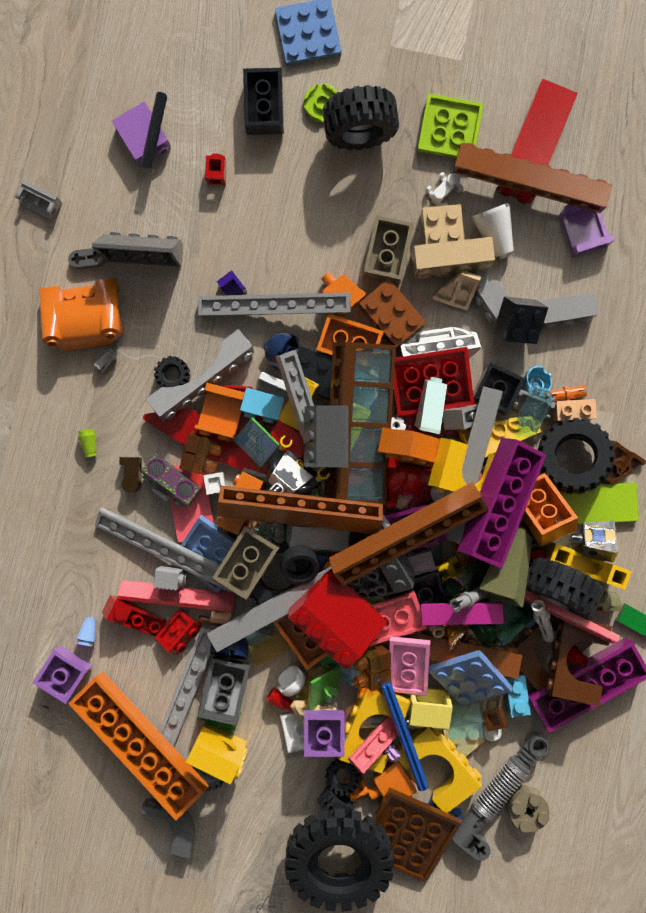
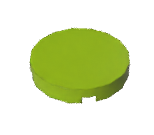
[304,84,337,123]

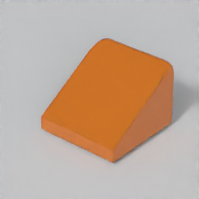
[345,774,370,803]

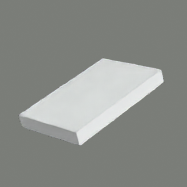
[280,702,338,753]

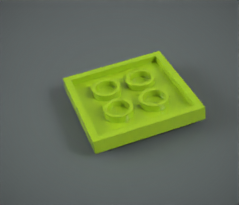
[417,93,484,158]

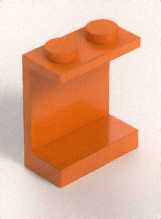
[195,383,245,442]

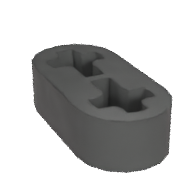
[68,248,106,269]

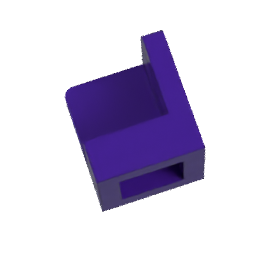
[216,270,247,296]

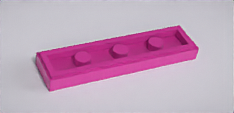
[421,602,504,625]

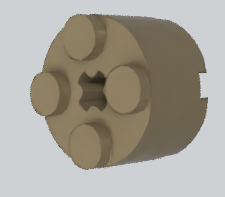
[505,785,550,833]

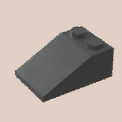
[198,655,251,726]

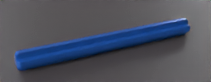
[381,682,428,792]

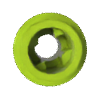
[77,429,97,457]

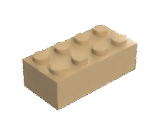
[410,237,495,280]

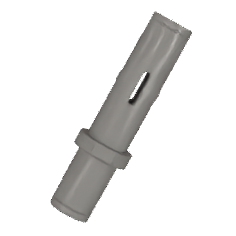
[450,588,487,612]

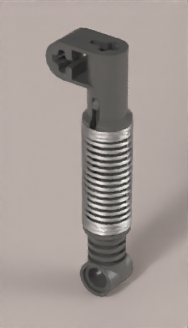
[452,731,549,861]

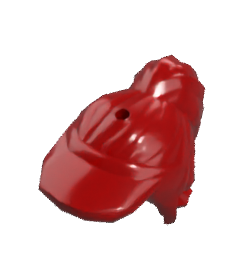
[384,465,431,508]

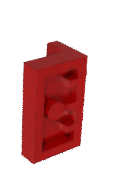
[155,608,202,655]

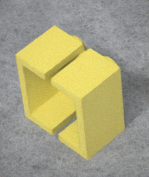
[408,687,453,730]

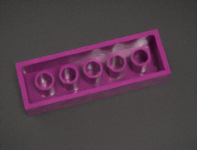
[457,437,546,569]
[528,638,646,733]

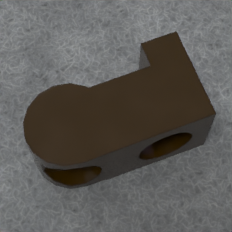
[119,457,142,493]

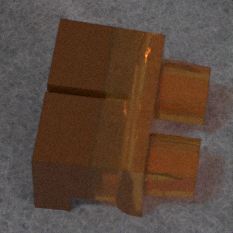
[179,431,223,475]
[353,644,391,692]

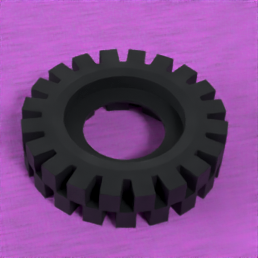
[285,808,394,912]

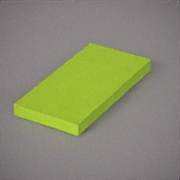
[559,482,639,524]

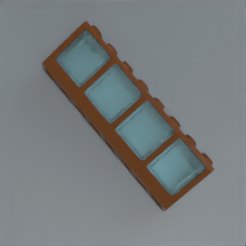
[325,342,396,506]

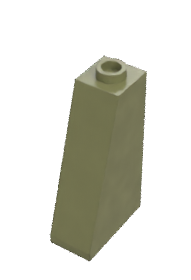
[479,526,533,608]

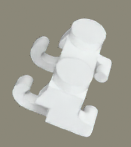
[426,172,464,206]

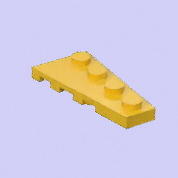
[456,415,541,458]

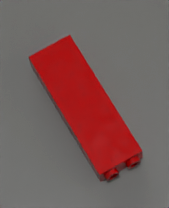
[495,79,578,204]

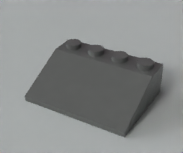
[92,232,183,267]

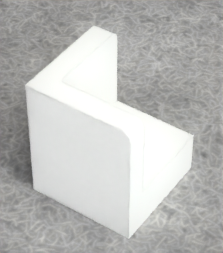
[204,472,226,495]

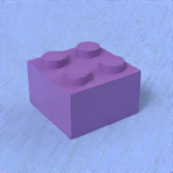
[33,645,92,704]
[304,710,345,757]

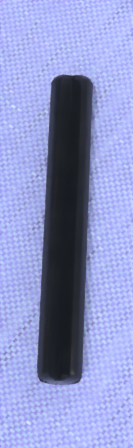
[141,92,167,169]

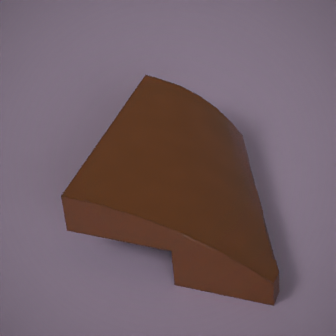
[605,440,646,485]

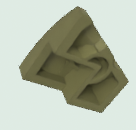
[596,591,622,612]

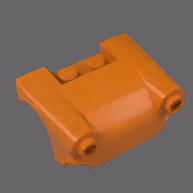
[39,278,125,351]

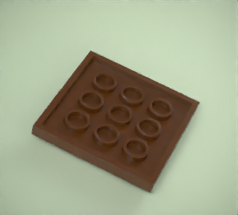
[355,787,461,883]

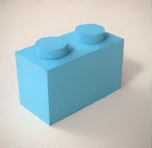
[240,388,285,424]
[504,671,531,718]

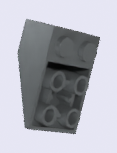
[348,554,415,600]

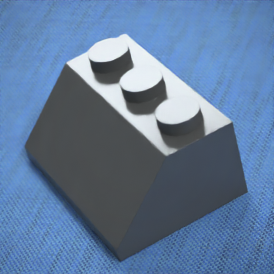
[304,406,349,467]

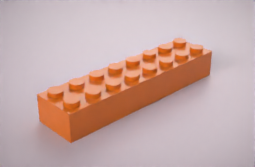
[68,672,209,821]

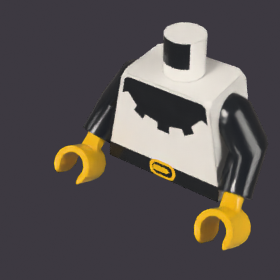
[268,436,330,495]

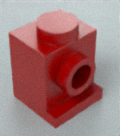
[205,153,227,185]

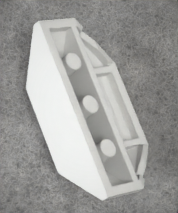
[400,327,481,358]

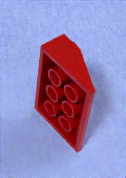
[393,347,475,416]
[289,569,387,670]

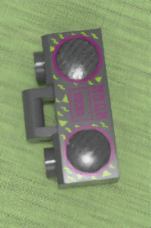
[140,453,203,507]

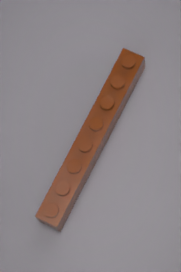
[452,143,612,213]
[329,482,488,586]
[217,486,383,534]
[369,630,522,679]

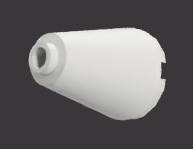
[472,202,514,259]

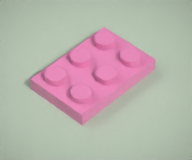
[389,637,430,696]

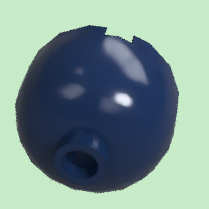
[264,332,299,371]
[210,637,249,659]

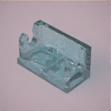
[517,385,554,433]

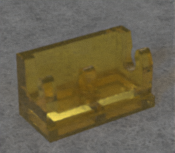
[296,662,332,705]

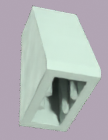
[415,377,447,434]

